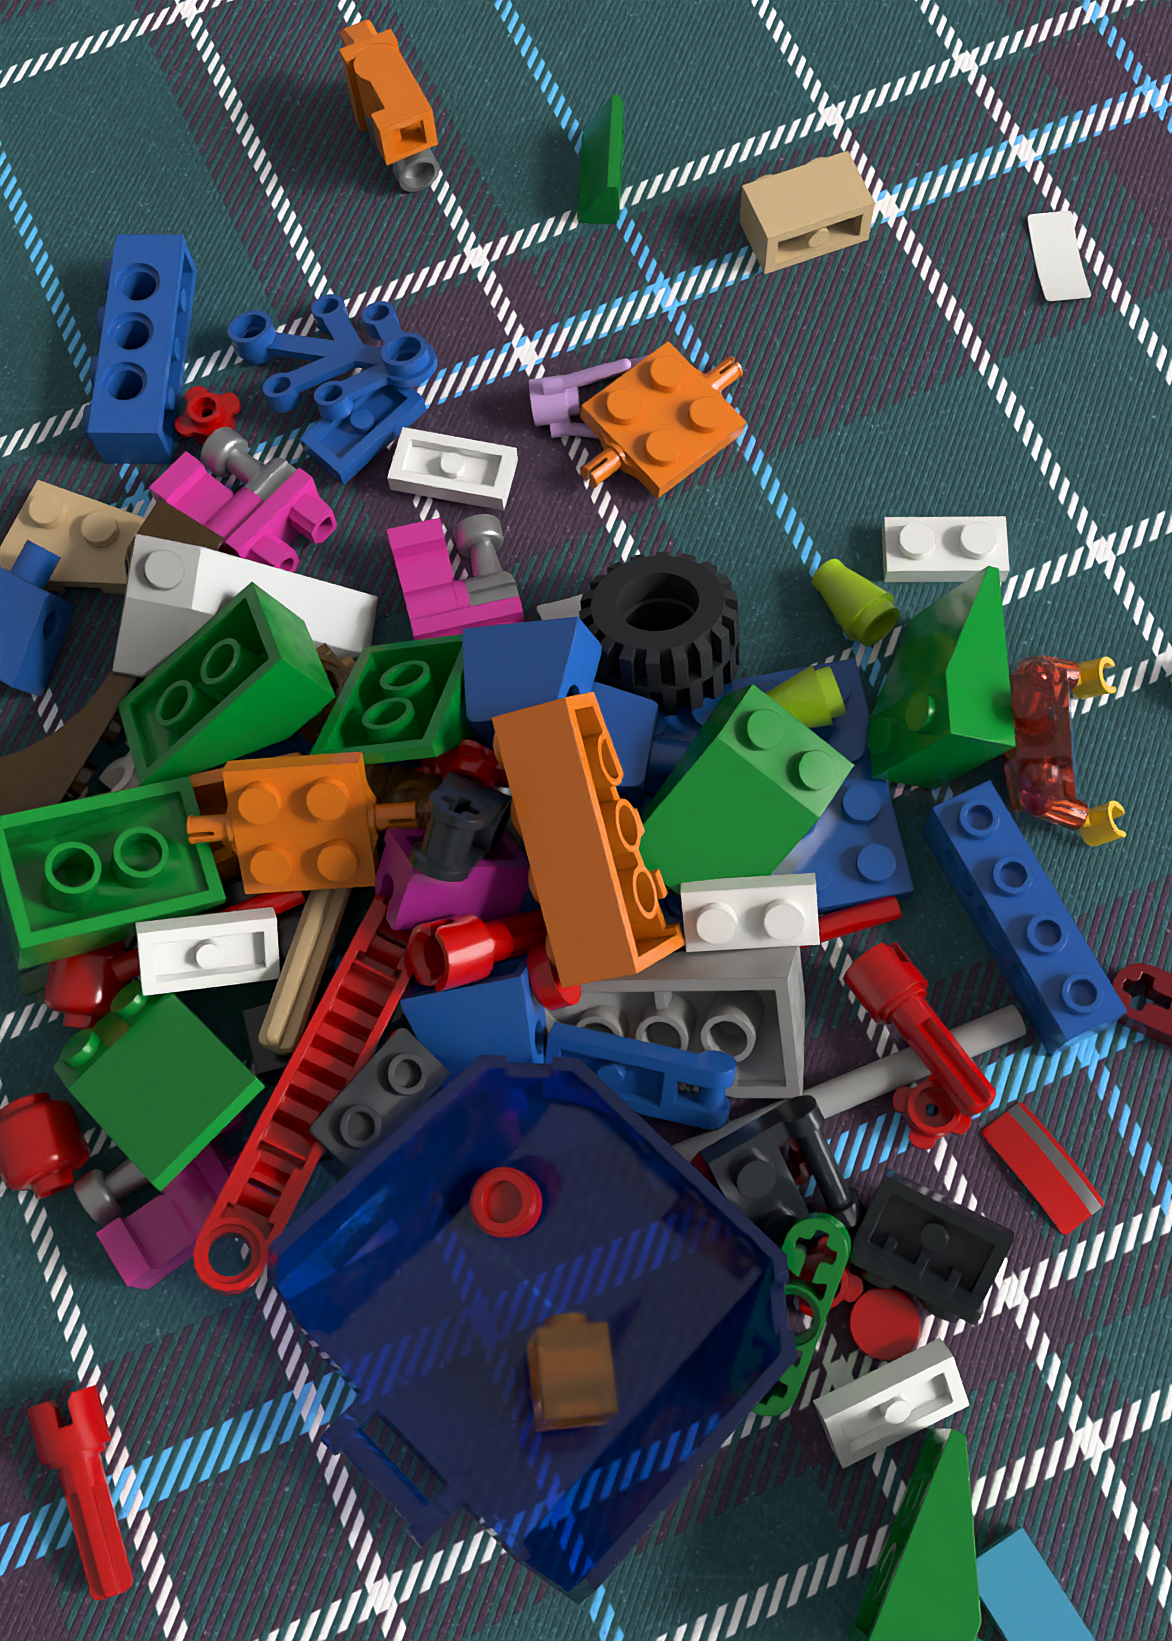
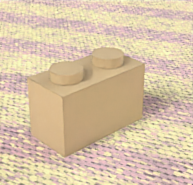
[740,151,875,274]

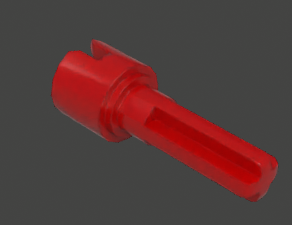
[408,909,547,992]
[843,941,996,1117]
[26,1384,134,1601]

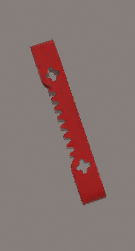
[193,888,413,1296]

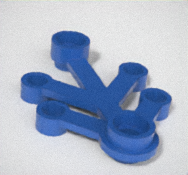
[227,294,438,421]

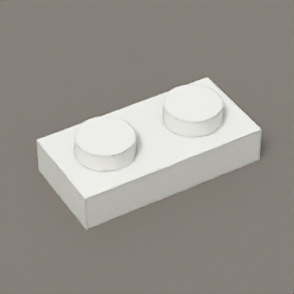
[387,427,518,511]
[882,516,1010,582]
[681,873,820,952]
[135,907,280,996]
[813,1338,969,1468]

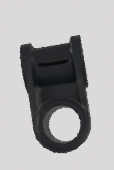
[409,771,513,882]

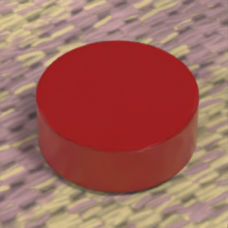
[527,942,581,1011]
[470,1167,542,1239]
[847,1288,921,1361]

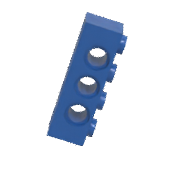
[82,234,197,464]
[921,780,1127,1057]

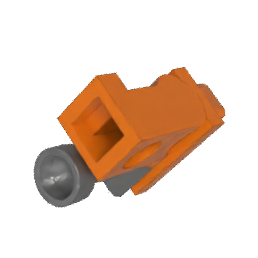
[339,20,440,192]

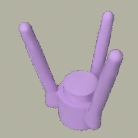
[529,355,649,439]

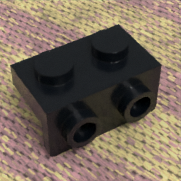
[307,1028,451,1180]
[848,1168,1015,1326]

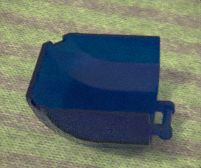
[267,1055,797,1605]

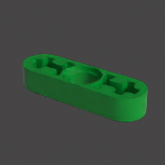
[735,1212,851,1416]

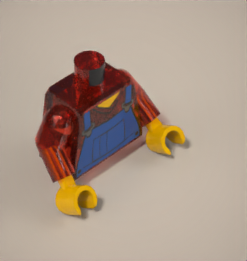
[1003,655,1126,847]

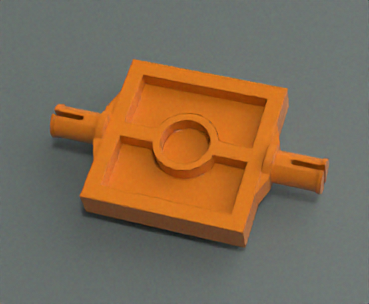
[580,341,746,499]
[187,752,420,894]

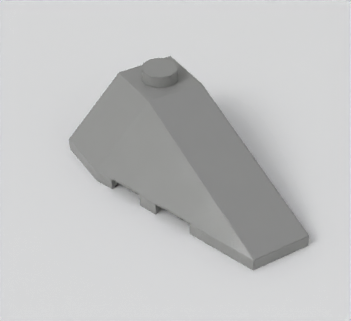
[112,534,378,679]
[545,946,805,1098]

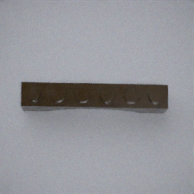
[0,498,224,816]

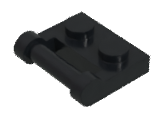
[699,1095,866,1271]

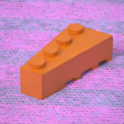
[491,692,686,988]

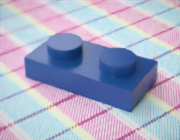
[299,384,427,486]

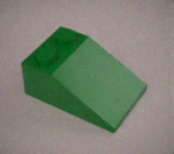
[867,566,1016,790]
[117,581,335,786]
[310,634,479,765]
[638,684,854,900]
[0,776,226,970]
[52,980,265,1192]
[847,1429,983,1641]

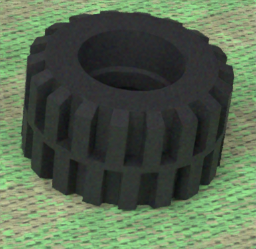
[579,552,740,716]

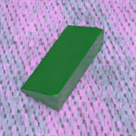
[577,95,624,224]

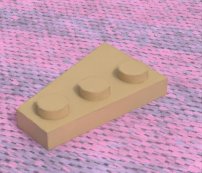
[0,480,146,594]

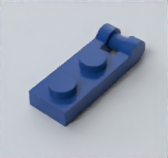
[542,1022,737,1130]

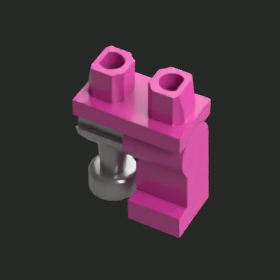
[149,427,337,572]
[386,514,525,640]
[73,1110,264,1290]

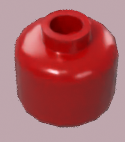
[44,941,135,1029]
[0,1092,90,1199]

